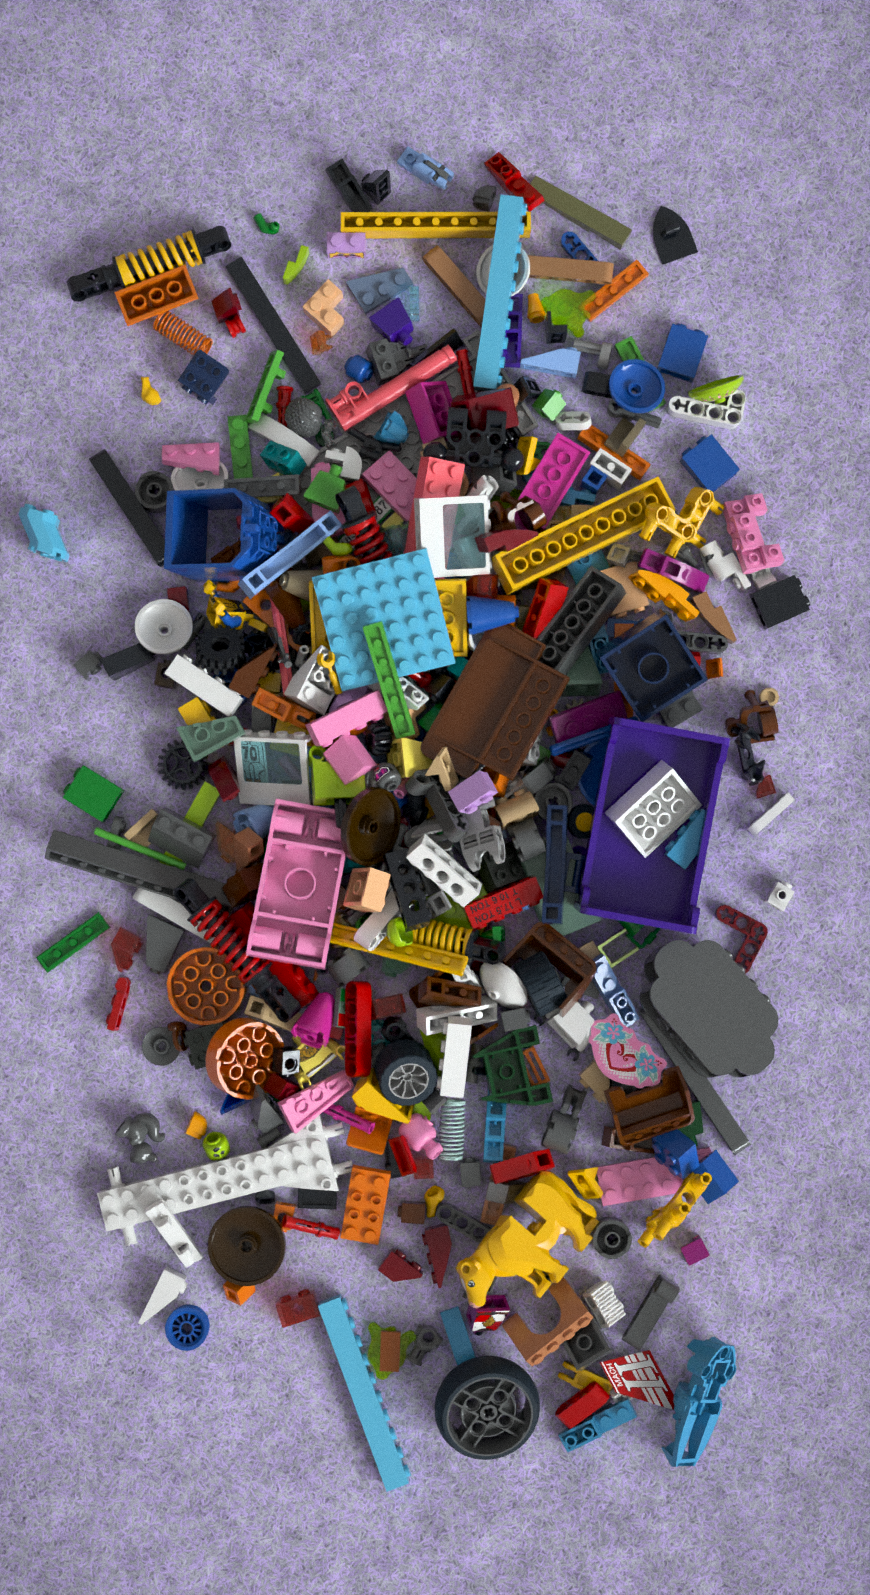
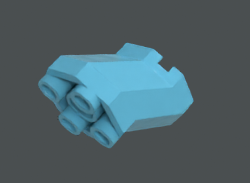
[18,504,69,562]

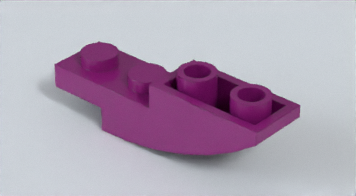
[638,548,710,593]

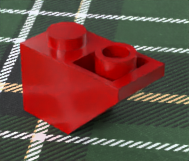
[270,493,314,533]

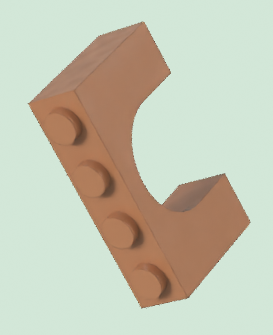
[502,1277,594,1367]

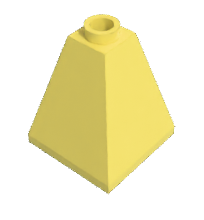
[386,738,433,778]

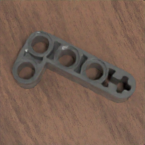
[662,610,728,655]
[405,769,470,843]
[622,1274,680,1350]

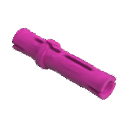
[323,1104,375,1134]

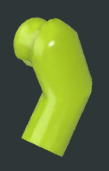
[323,536,353,556]

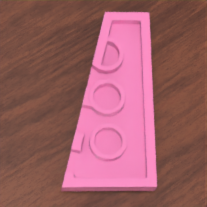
[278,1070,354,1134]

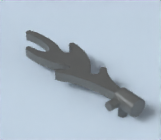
[267,627,292,668]

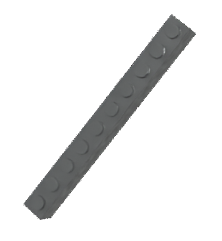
[45,830,233,916]

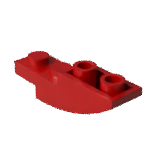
[484,152,544,212]

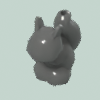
[115,1112,165,1164]

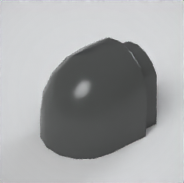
[472,185,496,212]

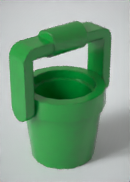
[617,920,661,949]

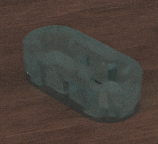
[409,286,420,322]

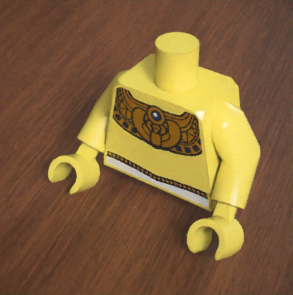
[292,1035,345,1090]

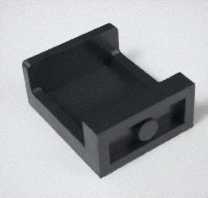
[749,575,810,630]

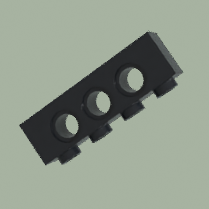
[384,848,432,932]

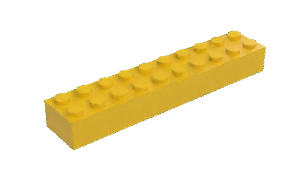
[491,477,676,595]

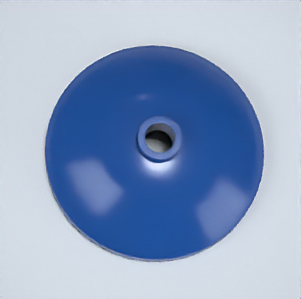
[609,359,665,413]

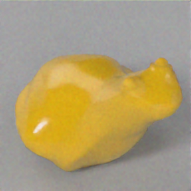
[141,376,161,406]
[424,1185,445,1218]

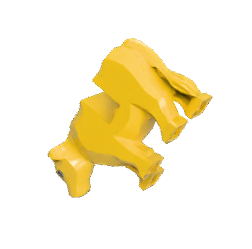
[455,1170,599,1309]

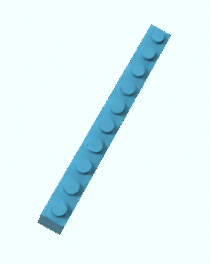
[473,194,527,391]
[318,1294,411,1492]

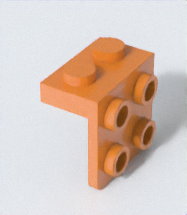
[346,1105,393,1155]

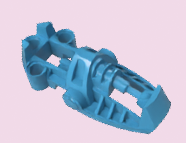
[662,1337,736,1467]

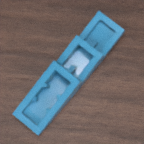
[483,1088,507,1163]

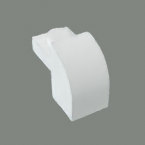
[325,446,363,482]

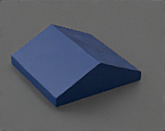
[693,1149,739,1204]

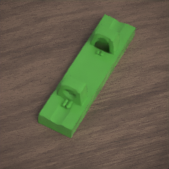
[245,349,286,424]

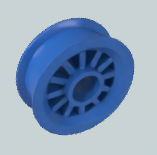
[165,1304,210,1351]

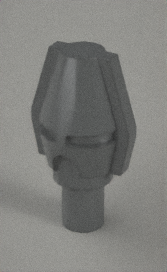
[677,544,698,567]

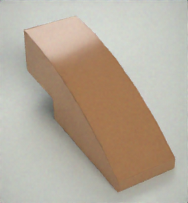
[690,591,737,644]

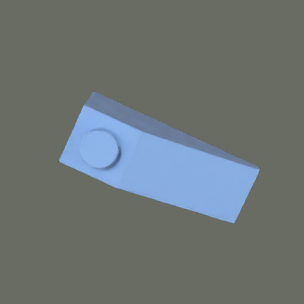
[520,347,581,379]

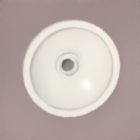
[476,245,530,297]
[171,462,228,491]
[135,599,193,654]
[479,962,527,1009]

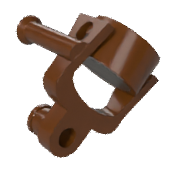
[492,491,547,534]
[725,690,779,744]

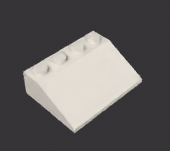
[605,760,702,858]

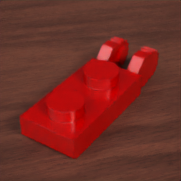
[106,977,131,1031]

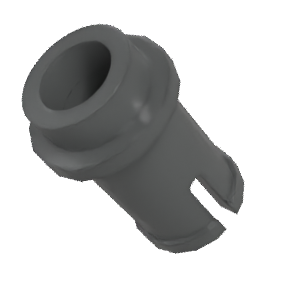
[256,1127,282,1148]

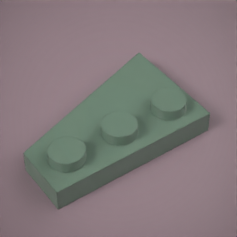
[176,716,246,762]

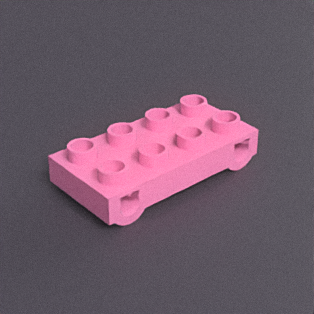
[246,799,346,970]

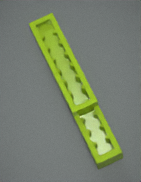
[160,781,220,866]

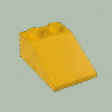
[351,1066,414,1124]

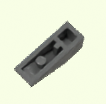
[251,1084,284,1134]

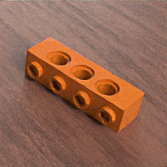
[242,588,309,653]

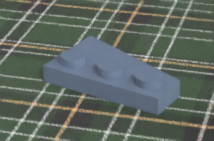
[345,268,413,315]

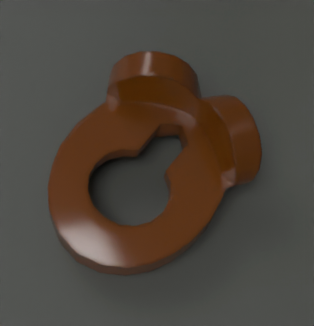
[167,1021,188,1052]

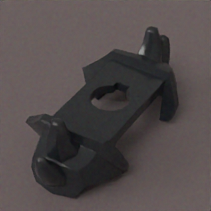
[732,723,765,786]

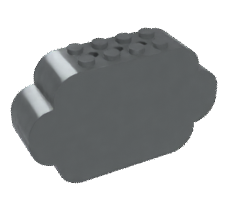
[640,940,778,1078]

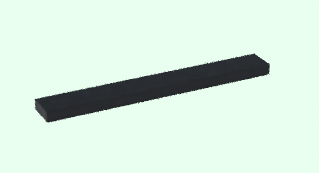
[226,256,321,394]

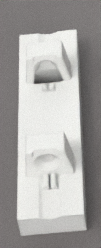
[145,1199,203,1268]

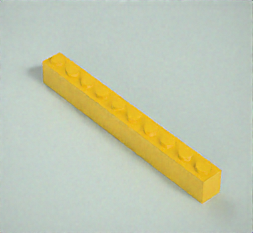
[341,212,531,239]

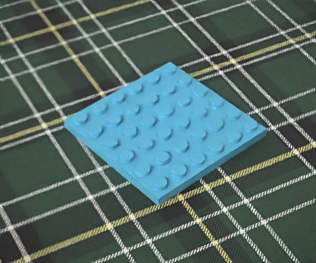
[312,548,456,691]

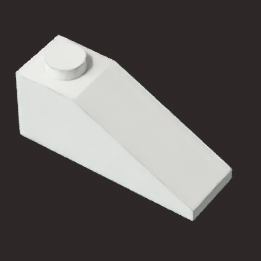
[138,1266,188,1325]

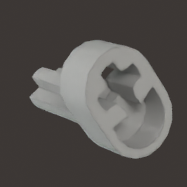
[573,339,613,370]

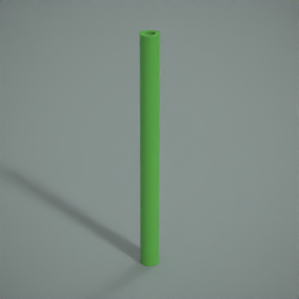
[94,827,187,870]

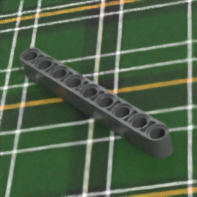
[639,1009,751,1155]

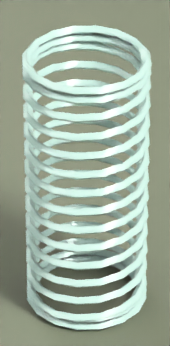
[439,1099,466,1161]

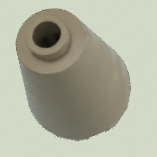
[279,569,323,602]

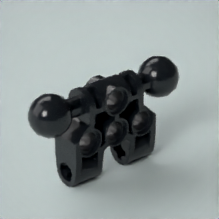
[423,407,525,472]

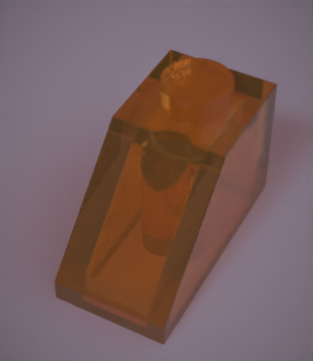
[215,821,236,863]

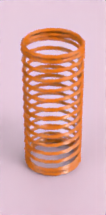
[153,310,213,355]

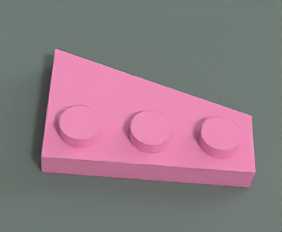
[162,442,220,475]

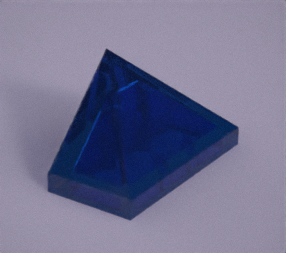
[220,1094,253,1115]

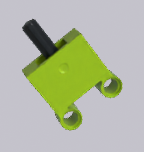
[308,745,366,829]

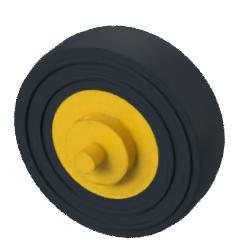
[568,804,594,839]

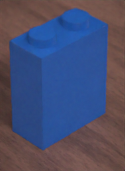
[657,323,708,383]
[680,434,740,492]

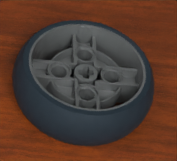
[435,1356,540,1460]

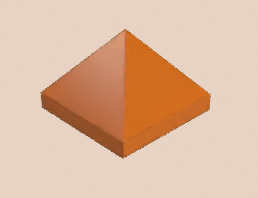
[706,658,723,679]

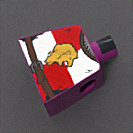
[466,1295,511,1336]

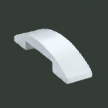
[248,414,320,467]

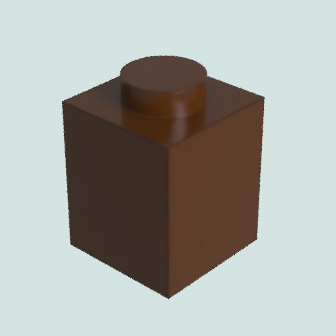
[397,1200,426,1224]

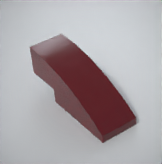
[474,529,538,553]

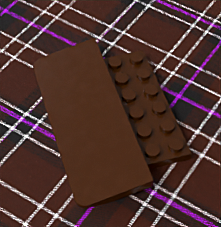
[421,624,570,781]

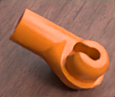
[217,581,240,593]

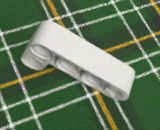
[667,390,746,429]

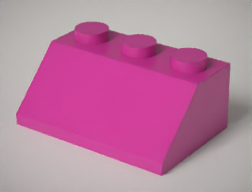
[405,381,458,444]

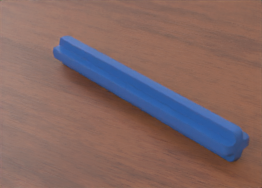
[549,716,639,756]

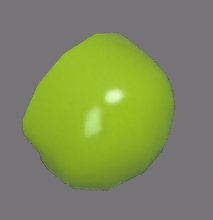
[386,917,413,947]

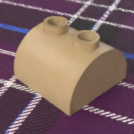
[494,789,539,831]

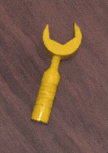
[317,651,343,695]

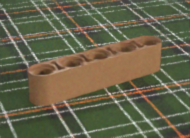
[422,245,486,327]
[528,255,614,284]

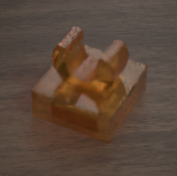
[310,330,333,355]

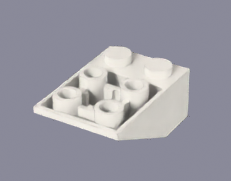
[284,645,339,715]

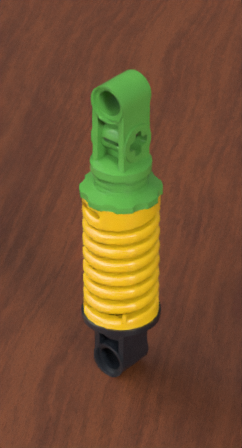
[355,912,506,965]

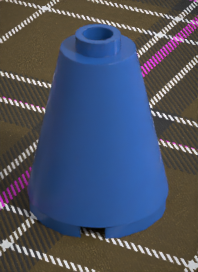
[466,596,519,635]

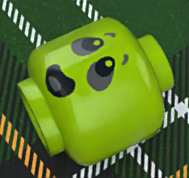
[202,1132,230,1161]

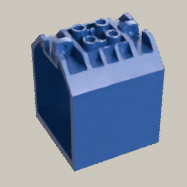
[164,488,285,582]

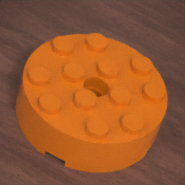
[167,947,246,1025]
[206,1018,284,1100]

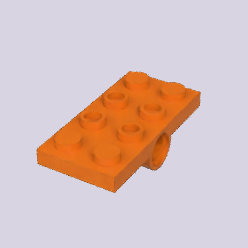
[340,1165,391,1245]

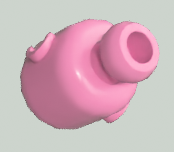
[398,1113,443,1160]

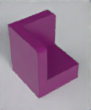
[680,1235,710,1266]

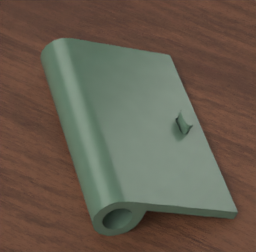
[516,838,601,936]

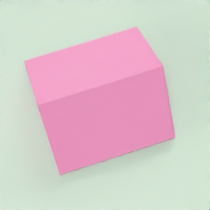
[323,735,377,785]

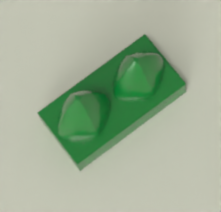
[479,926,506,945]

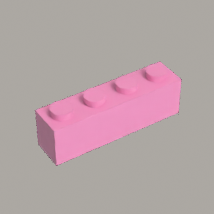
[306,690,388,748]

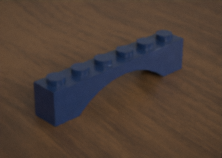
[542,805,569,925]

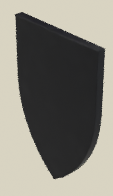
[653,206,698,265]

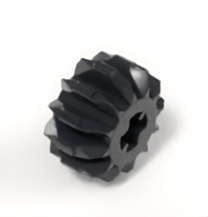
[364,722,393,756]

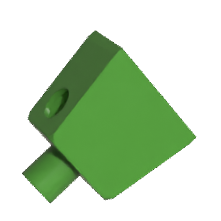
[303,464,346,514]

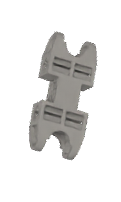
[455,771,505,872]

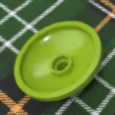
[687,375,744,404]

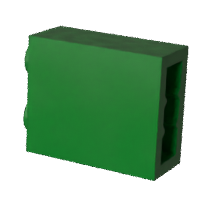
[63,765,125,823]

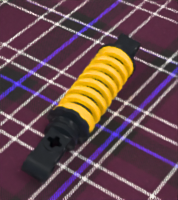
[67,226,231,302]

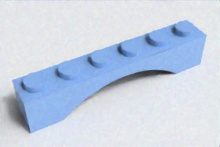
[238,510,342,599]

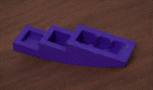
[503,294,523,368]

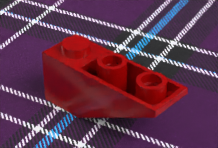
[489,1149,555,1184]

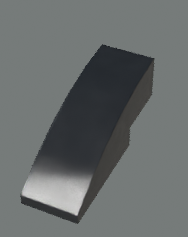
[325,159,373,212]

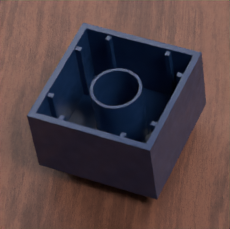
[595,609,708,722]

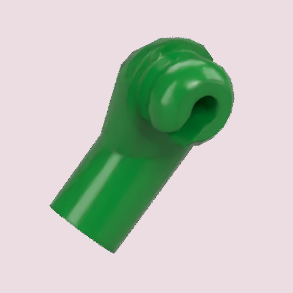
[253,213,280,235]

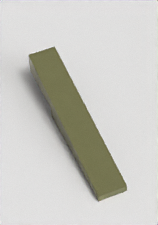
[530,176,632,250]

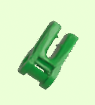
[300,388,333,427]

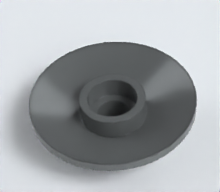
[142,1027,181,1066]

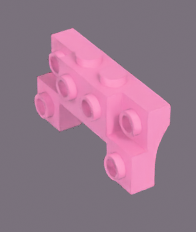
[722,493,785,575]

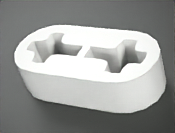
[555,411,592,431]

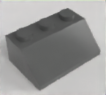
[148,807,216,869]

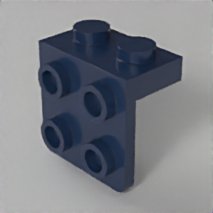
[178,350,229,405]

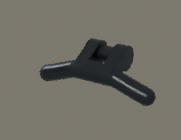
[348,427,402,462]

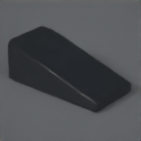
[556,748,593,791]

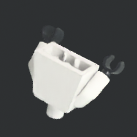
[534,1001,594,1061]

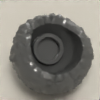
[284,397,322,438]

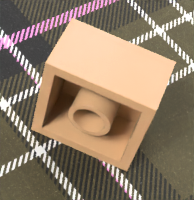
[343,867,391,912]

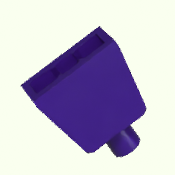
[369,297,414,346]

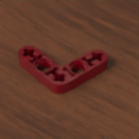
[715,905,768,974]

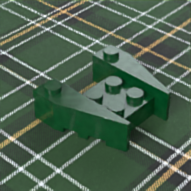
[470,1025,553,1106]

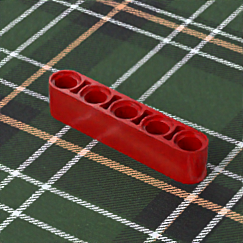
[345,981,372,1078]

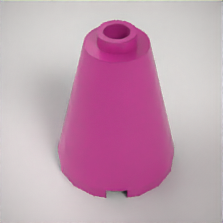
[291,992,335,1048]

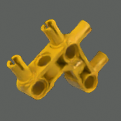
[638,487,724,559]
[637,1172,712,1248]

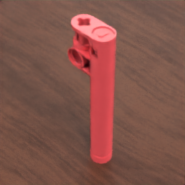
[325,345,458,431]

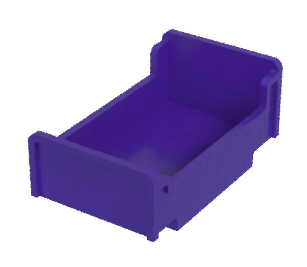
[573,717,730,934]

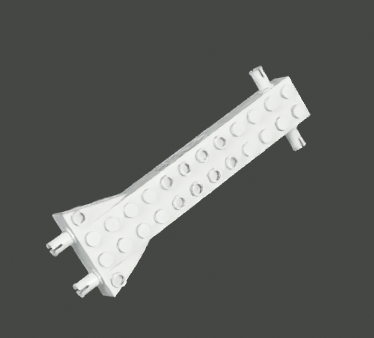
[97,1114,353,1246]

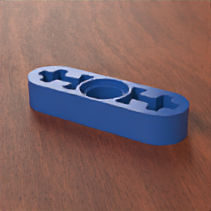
[561,231,598,261]

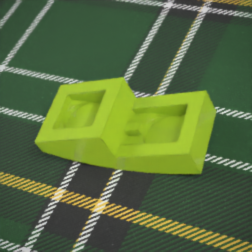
[283,245,309,285]

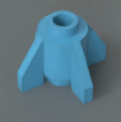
[374,411,409,444]

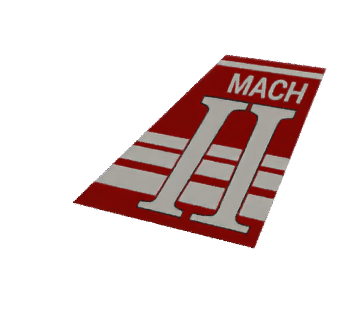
[600,1350,675,1410]

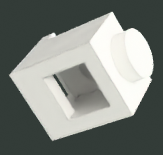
[764,881,795,912]

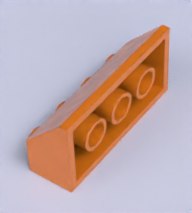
[114,265,199,326]

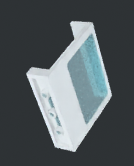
[414,495,492,578]
[234,729,313,806]

